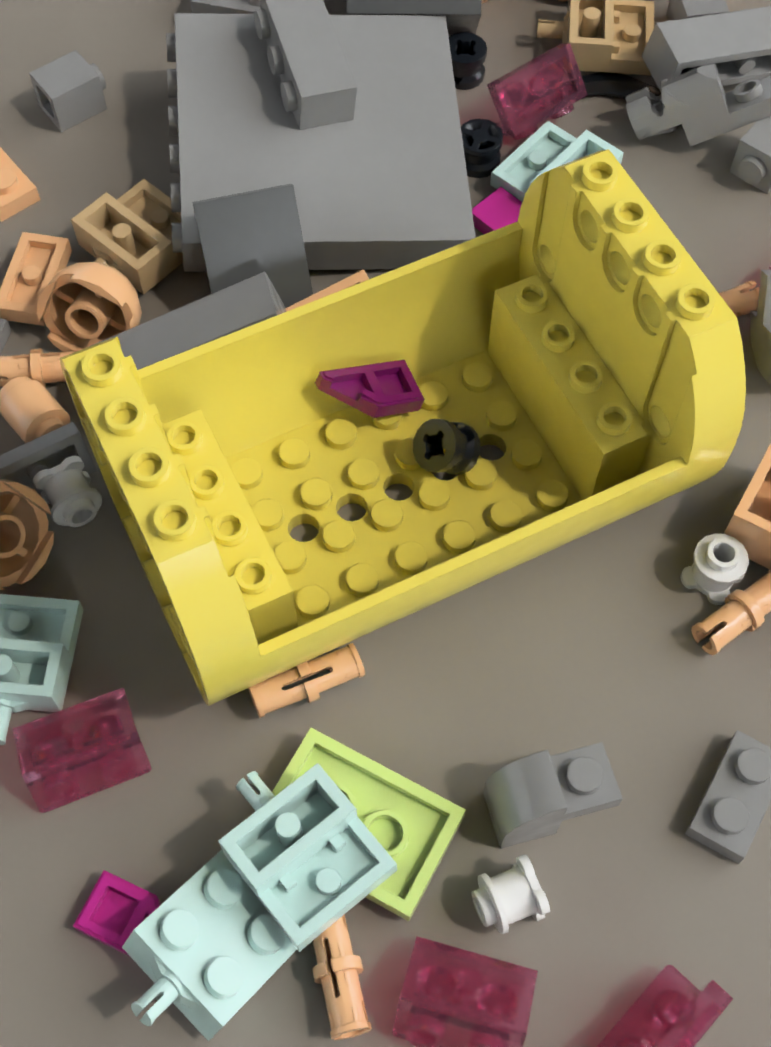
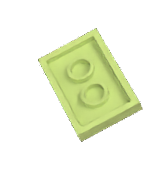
[272,728,466,921]

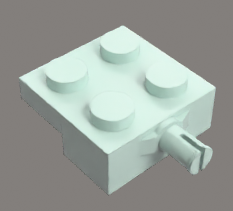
[490,121,624,202]
[0,594,84,745]
[218,763,397,952]
[122,850,297,1042]

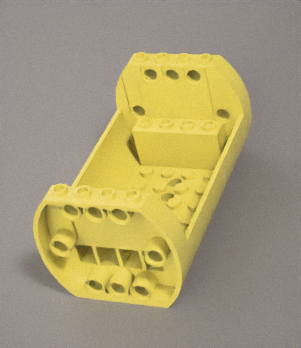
[60,149,746,706]

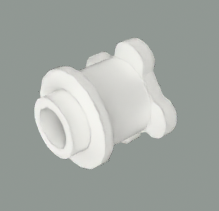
[33,456,102,527]
[680,533,749,605]
[471,854,550,934]

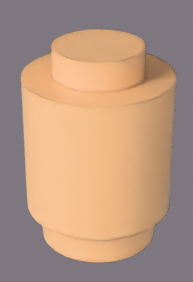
[0,377,71,443]

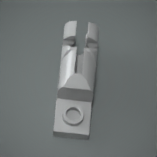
[625,64,771,147]

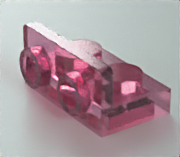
[487,43,588,140]
[13,687,152,813]
[392,936,538,1047]
[596,965,733,1047]

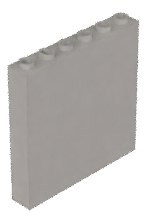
[166,13,476,272]

